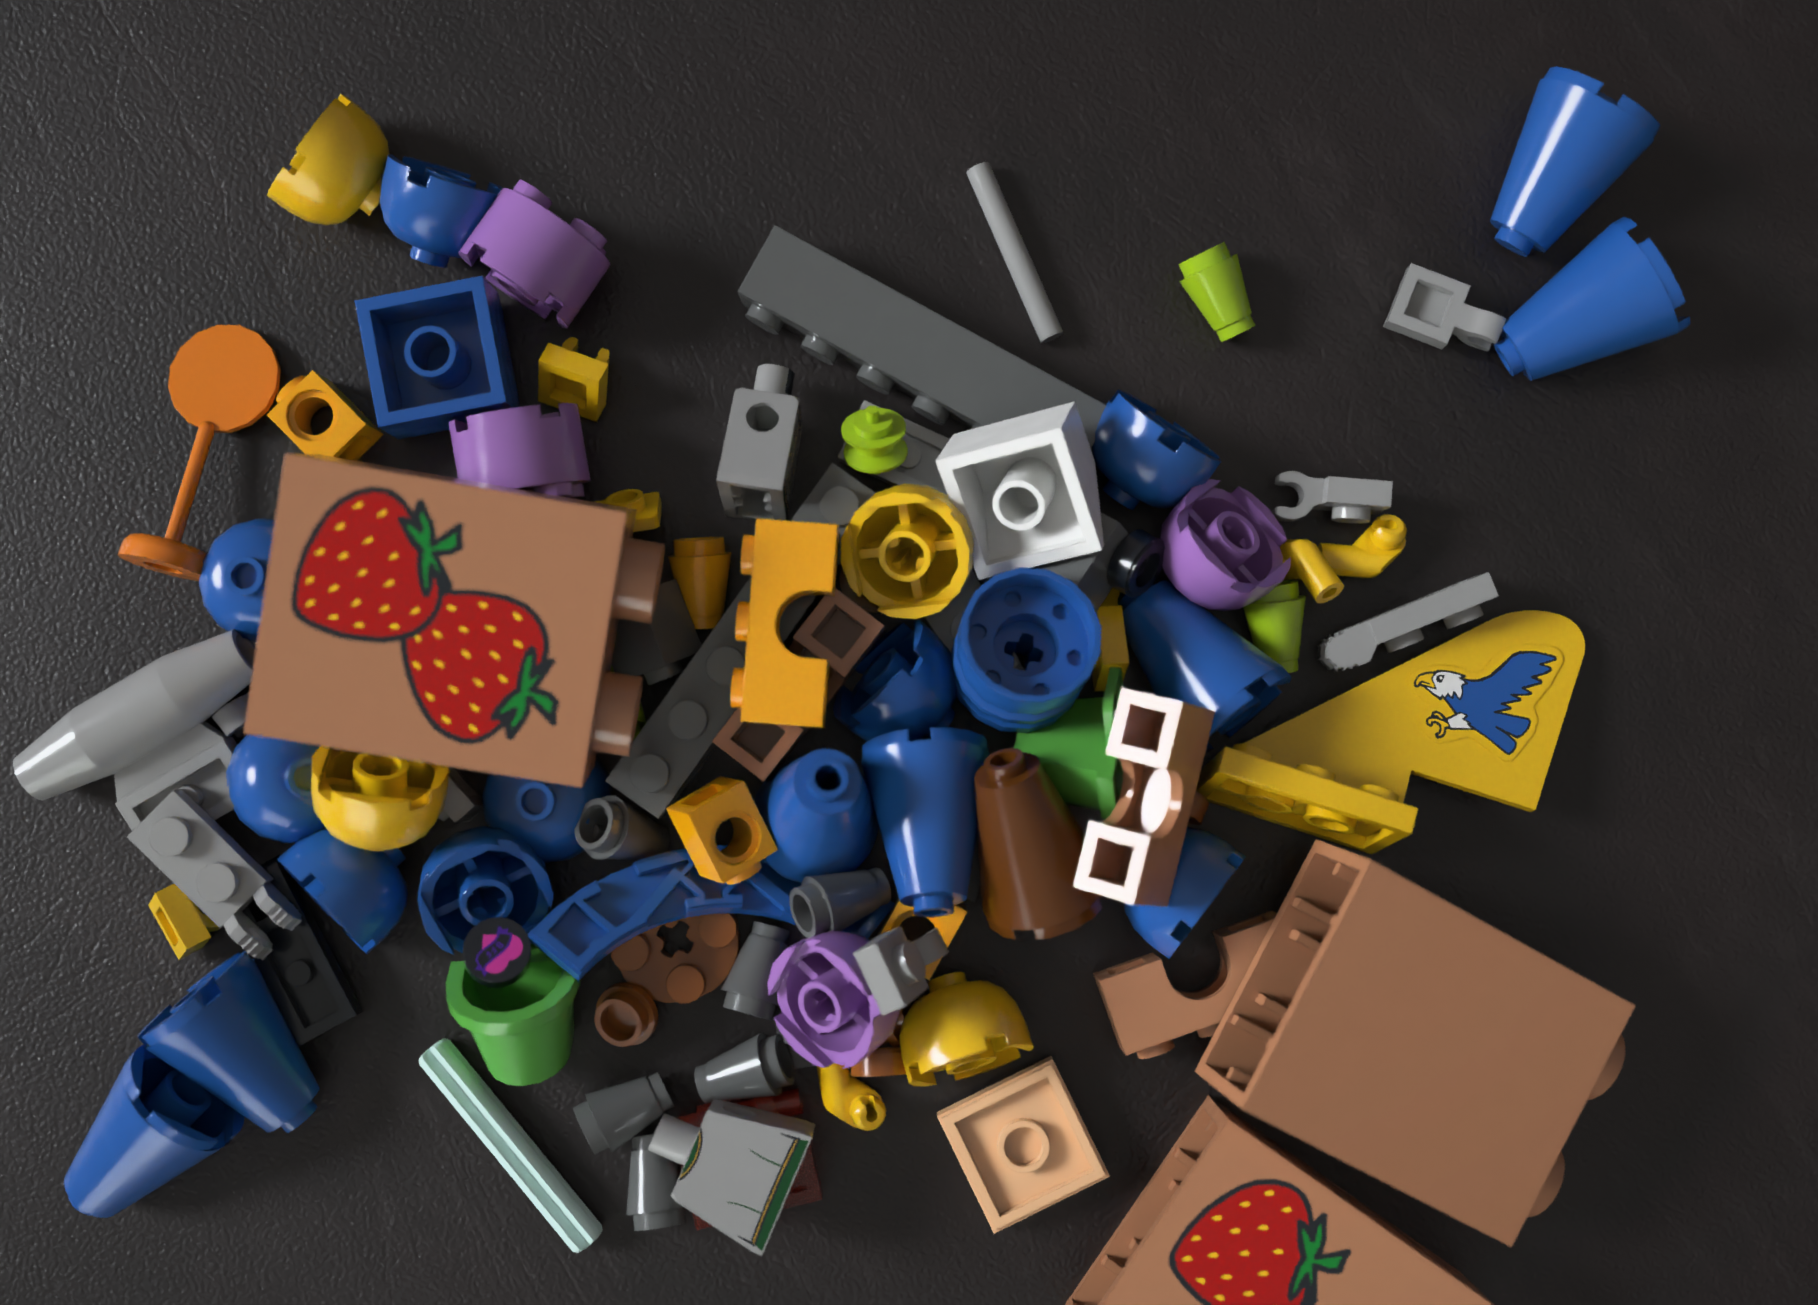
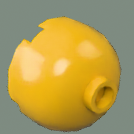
[267,93,389,225]
[841,483,974,619]
[311,746,449,851]
[899,972,1034,1086]

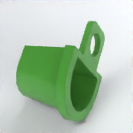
[1014,667,1124,820]
[446,914,581,1086]

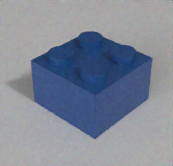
[355,276,520,440]

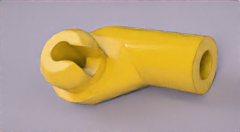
[1318,514,1407,578]
[1280,539,1344,604]
[816,1063,886,1131]

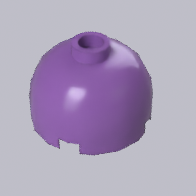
[1159,479,1291,611]
[767,930,900,1069]

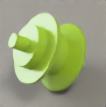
[841,405,908,474]

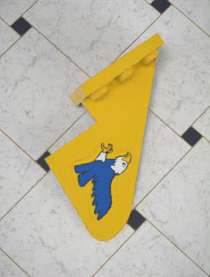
[1196,610,1585,855]

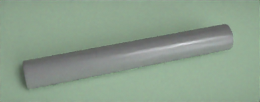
[966,162,1064,343]

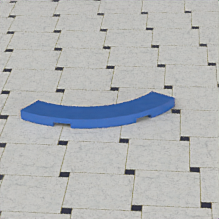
[528,845,895,981]

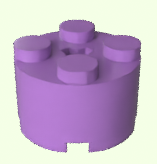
[458,180,610,329]
[449,403,591,498]

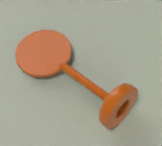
[117,325,281,581]

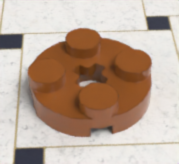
[611,913,741,1004]

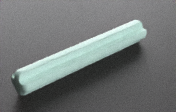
[418,1038,603,1253]

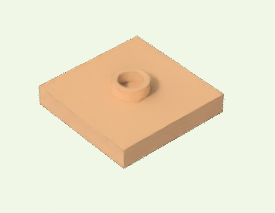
[937,1056,1110,1234]

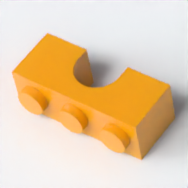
[730,519,840,728]

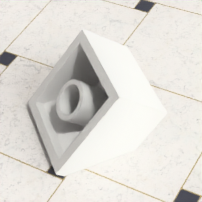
[935,401,1104,580]

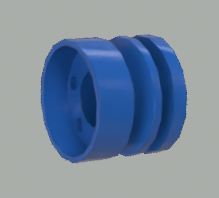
[951,567,1101,733]

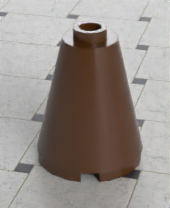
[975,748,1102,940]

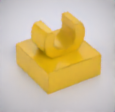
[538,337,609,422]
[148,884,220,960]

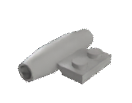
[13,629,256,831]

